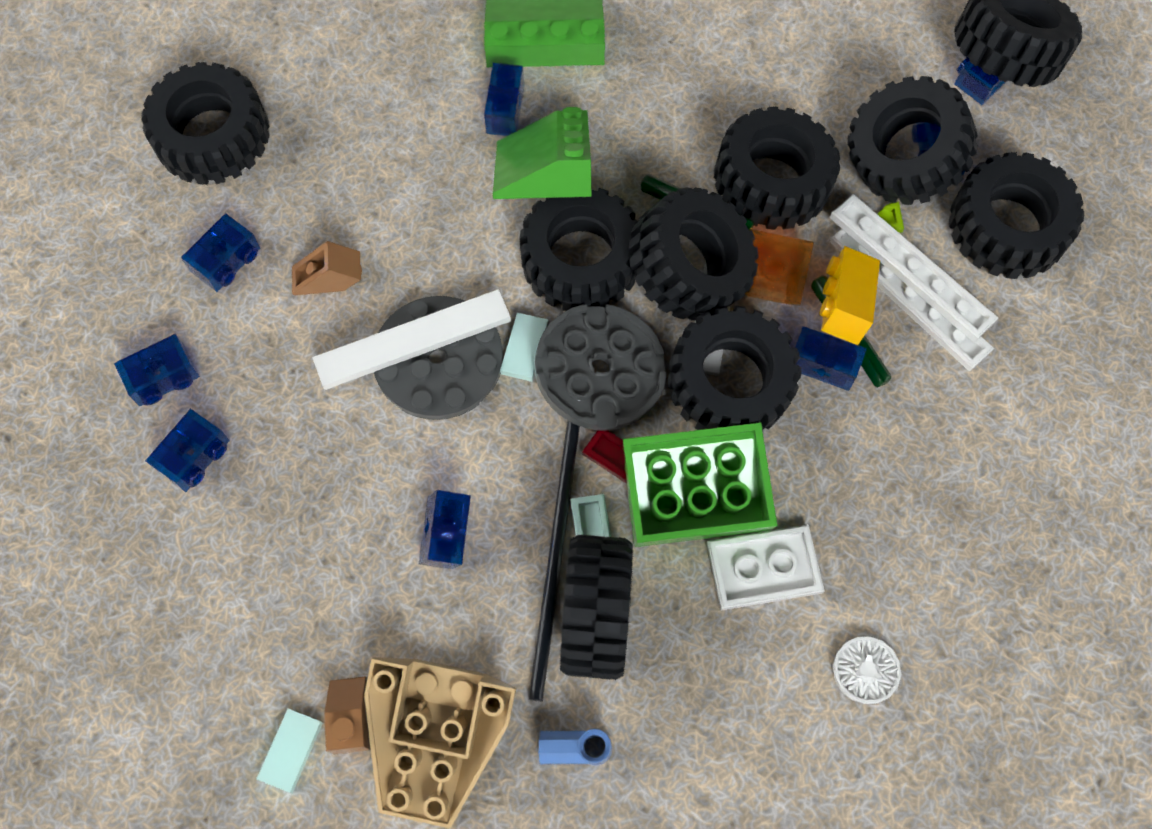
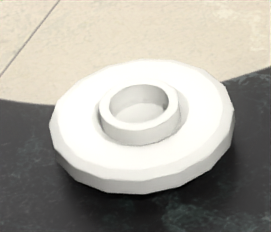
[833,636,901,704]

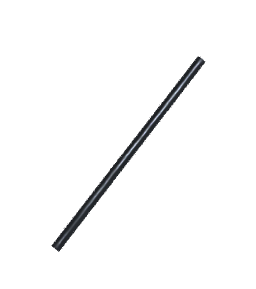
[529,420,580,702]

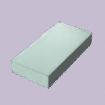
[500,313,549,382]
[570,494,611,537]
[256,709,323,793]

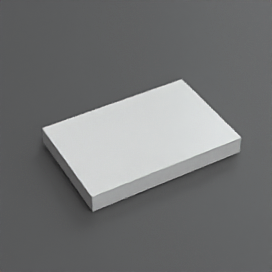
[706,524,825,610]

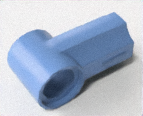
[539,729,612,766]

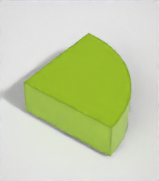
[877,201,904,233]

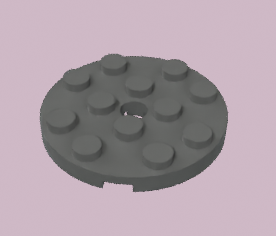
[374,296,503,420]
[534,304,667,431]

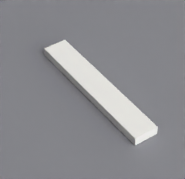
[830,194,998,343]
[830,229,994,372]
[312,289,511,390]

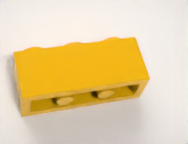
[819,246,880,345]

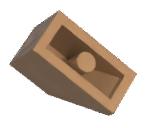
[292,241,362,296]
[324,676,370,755]

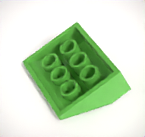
[484,0,605,68]
[493,107,591,199]
[623,423,777,548]

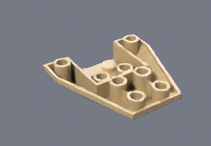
[364,657,516,829]

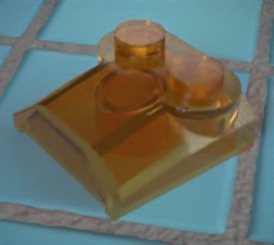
[745,229,814,306]

